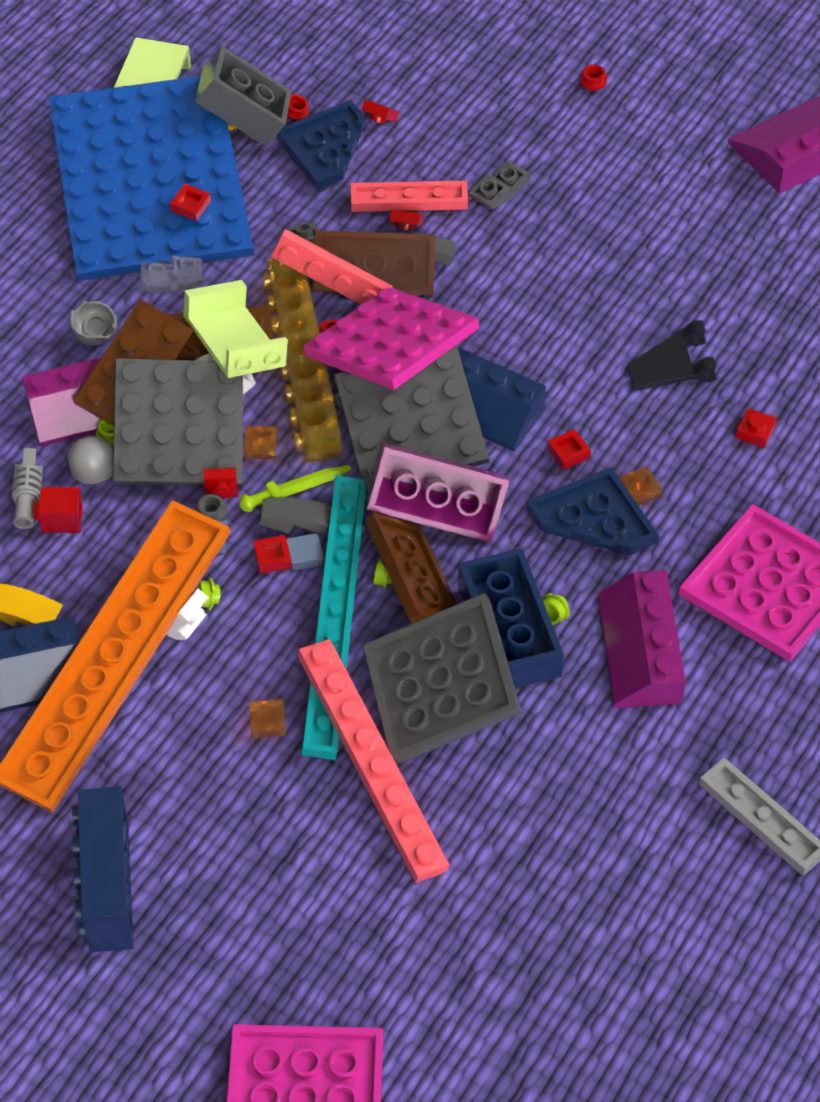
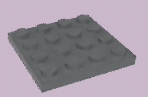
[334,345,489,493]
[114,359,243,487]
[363,593,522,765]

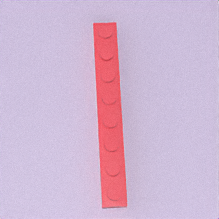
[298,639,450,884]

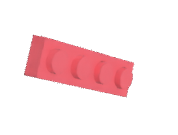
[351,181,468,212]
[271,229,393,304]

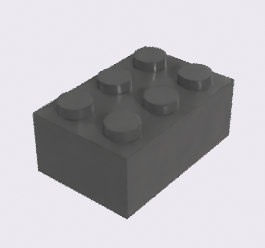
[195,46,292,146]

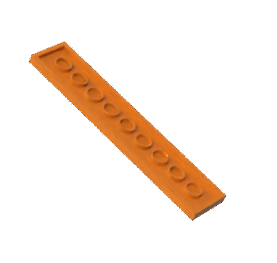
[0,500,231,813]

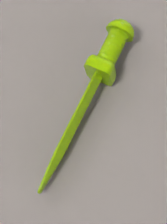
[239,465,351,512]

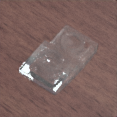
[139,256,203,292]

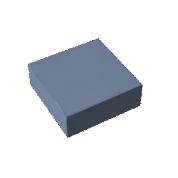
[286,533,324,571]

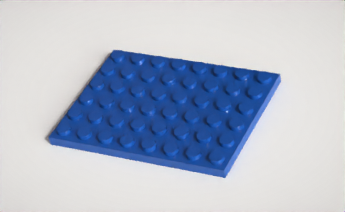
[49,76,254,281]

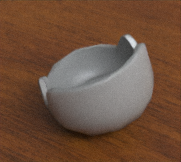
[70,301,117,346]
[68,436,114,484]

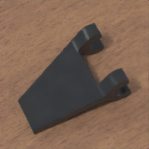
[628,320,717,391]

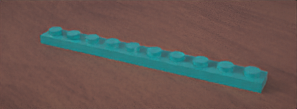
[301,475,366,760]

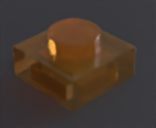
[244,426,278,459]
[619,466,663,506]
[249,699,286,739]

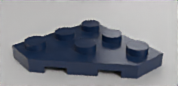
[277,100,365,190]
[526,467,659,555]

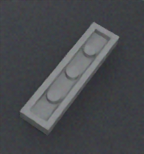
[699,757,820,876]

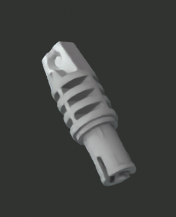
[11,448,43,529]

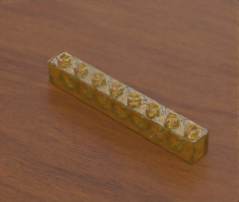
[263,259,342,463]

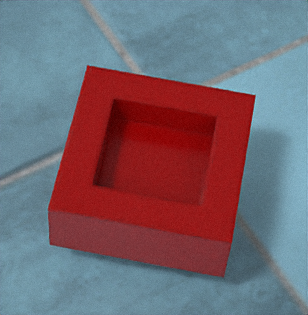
[361,99,400,125]
[170,184,211,222]
[390,210,424,231]
[736,408,777,448]
[547,429,591,470]
[204,468,238,499]
[253,535,292,574]

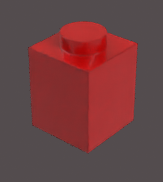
[33,487,83,533]

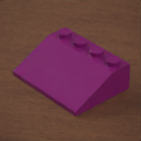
[728,97,820,194]

